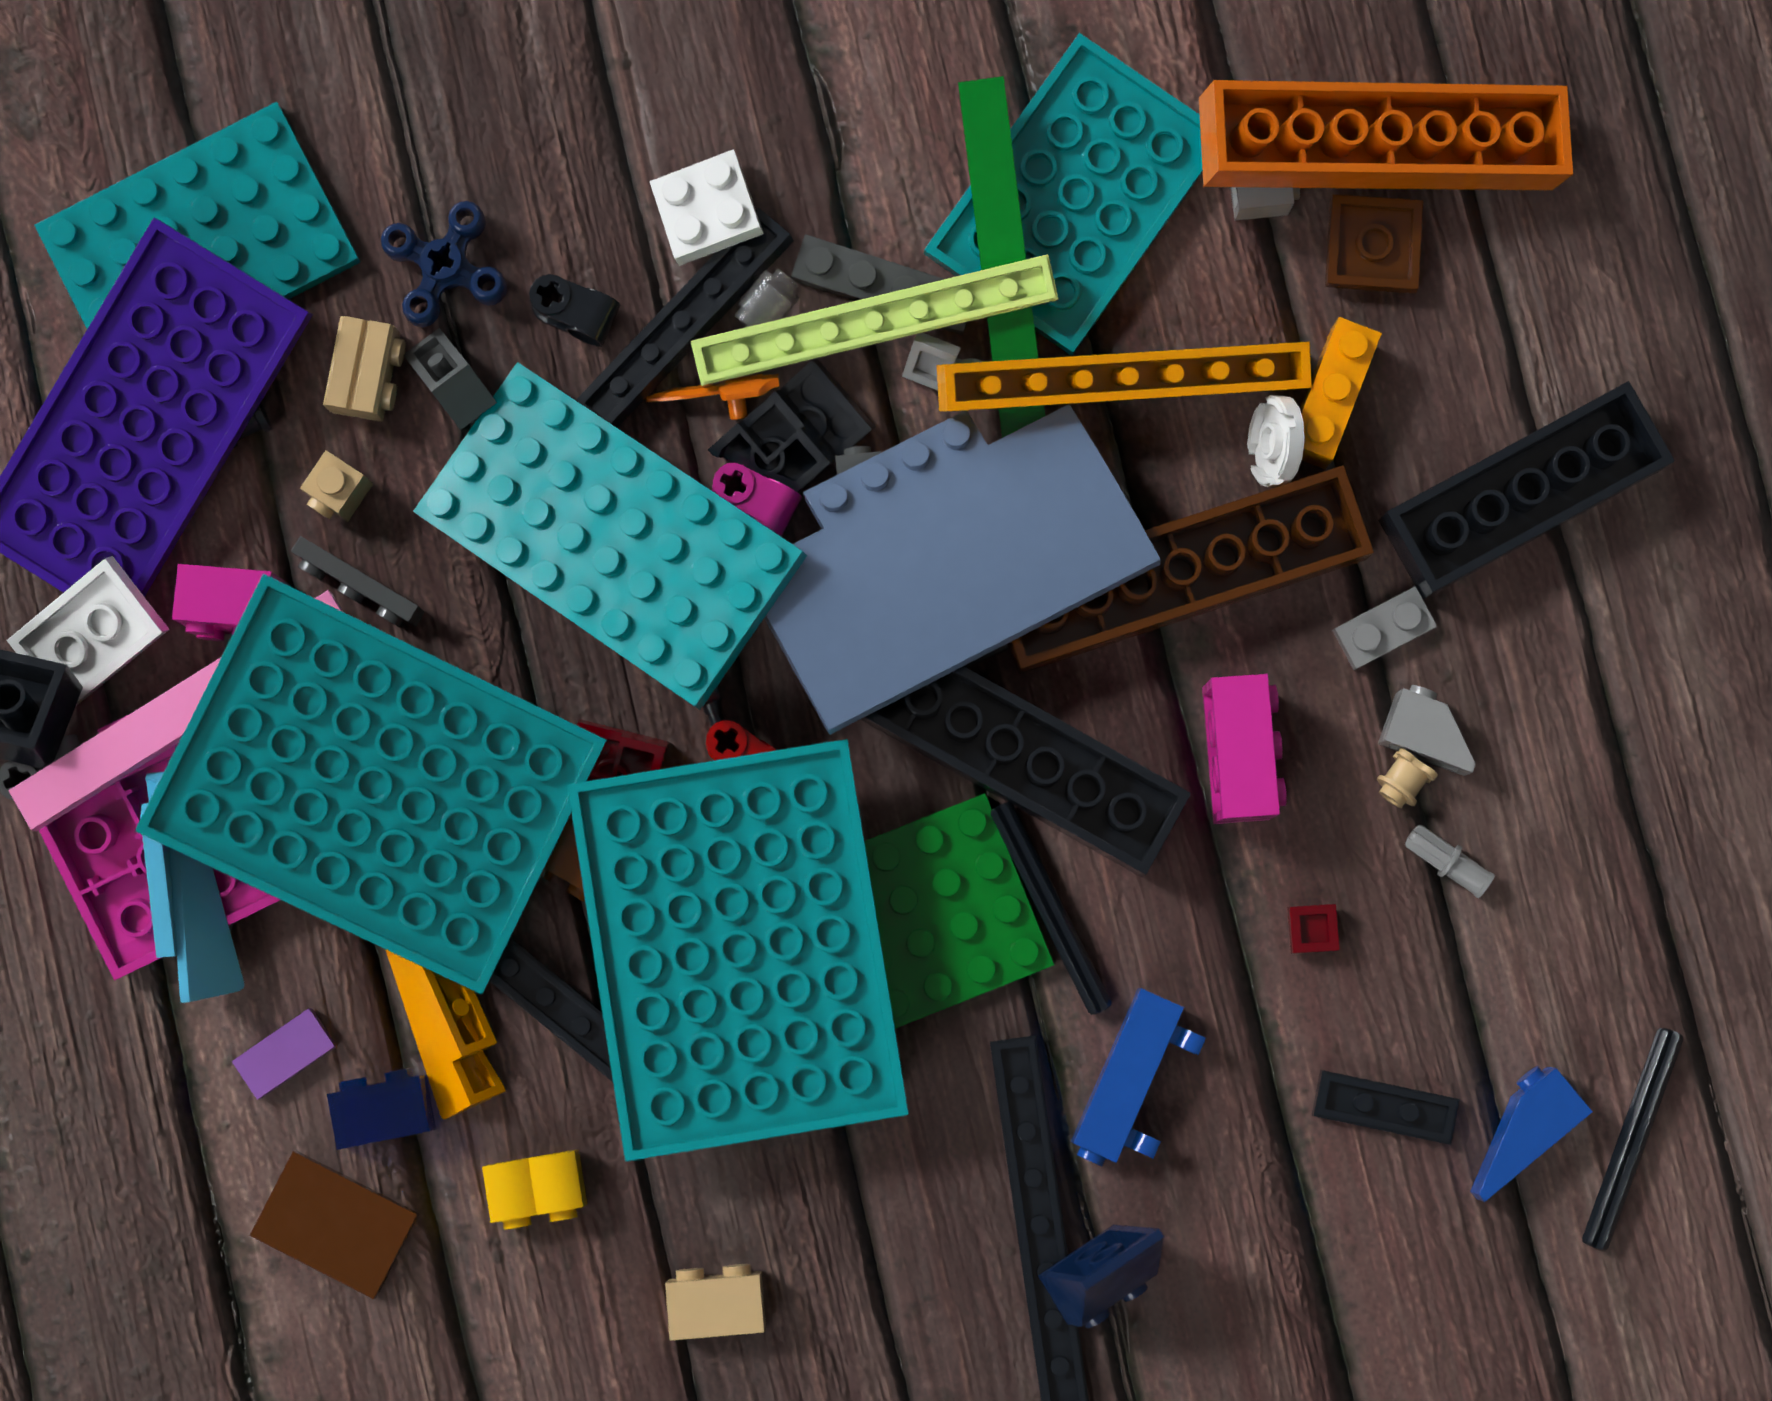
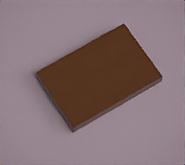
[249,1151,419,1299]

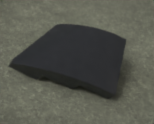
[708,358,875,492]

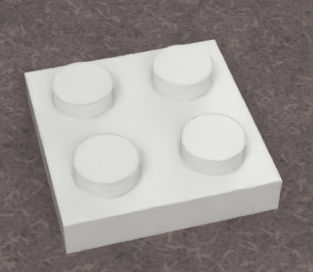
[650,149,764,266]

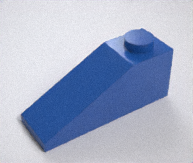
[1470,1066,1593,1202]

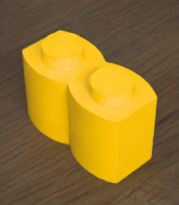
[482,1149,587,1230]

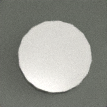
[1247,395,1305,487]

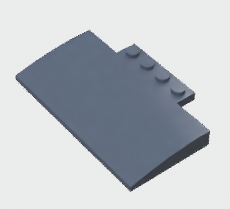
[764,404,1161,734]

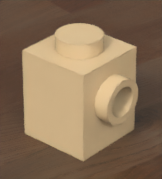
[300,450,373,522]

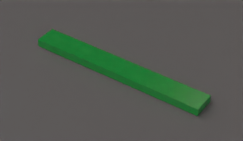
[958,76,1045,438]

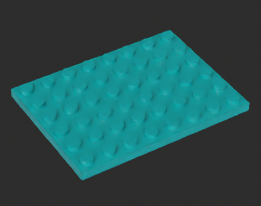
[135,573,606,994]
[568,739,909,1162]

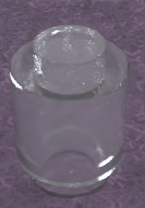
[734,269,800,327]

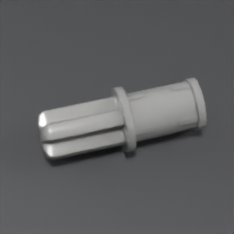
[1405,825,1495,898]

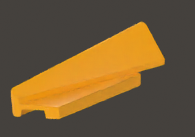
[385,949,506,1120]

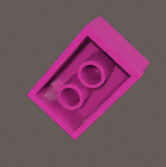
[1202,674,1286,824]

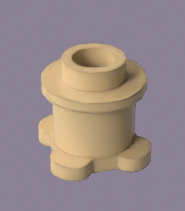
[1377,748,1438,808]

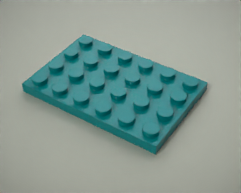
[924,33,1203,356]
[34,102,361,329]

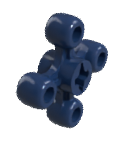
[381,201,507,328]

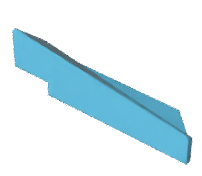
[140,772,245,1003]

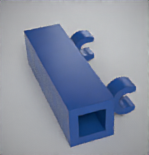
[1071,988,1206,1166]

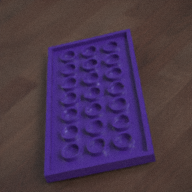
[0,217,313,597]

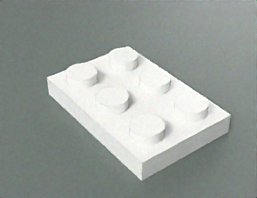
[7,556,170,707]

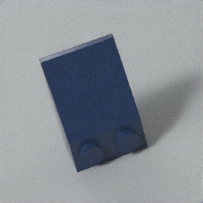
[1039,1225,1164,1328]

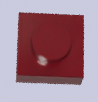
[1287,904,1340,954]

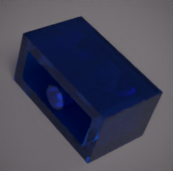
[327,1068,436,1150]

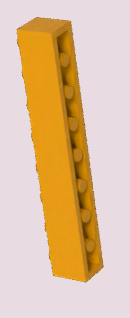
[936,342,1312,411]

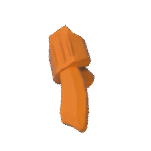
[646,373,780,420]

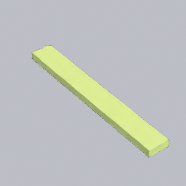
[691,254,1059,386]

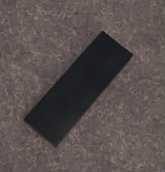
[1312,1070,1460,1145]

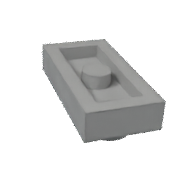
[1332,586,1437,670]

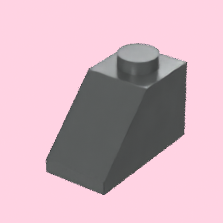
[404,328,497,430]

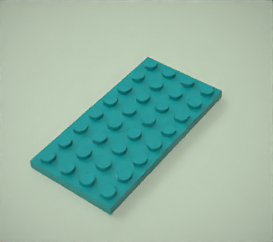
[413,362,807,710]

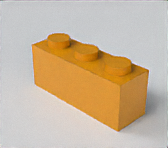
[1300,317,1382,469]

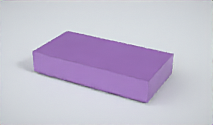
[232,1008,337,1100]

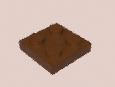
[1325,194,1423,293]

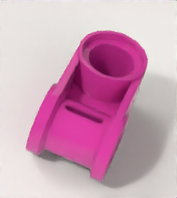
[712,463,802,537]

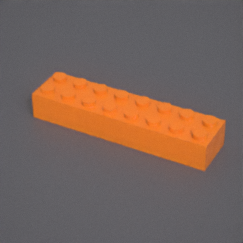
[1199,80,1573,190]

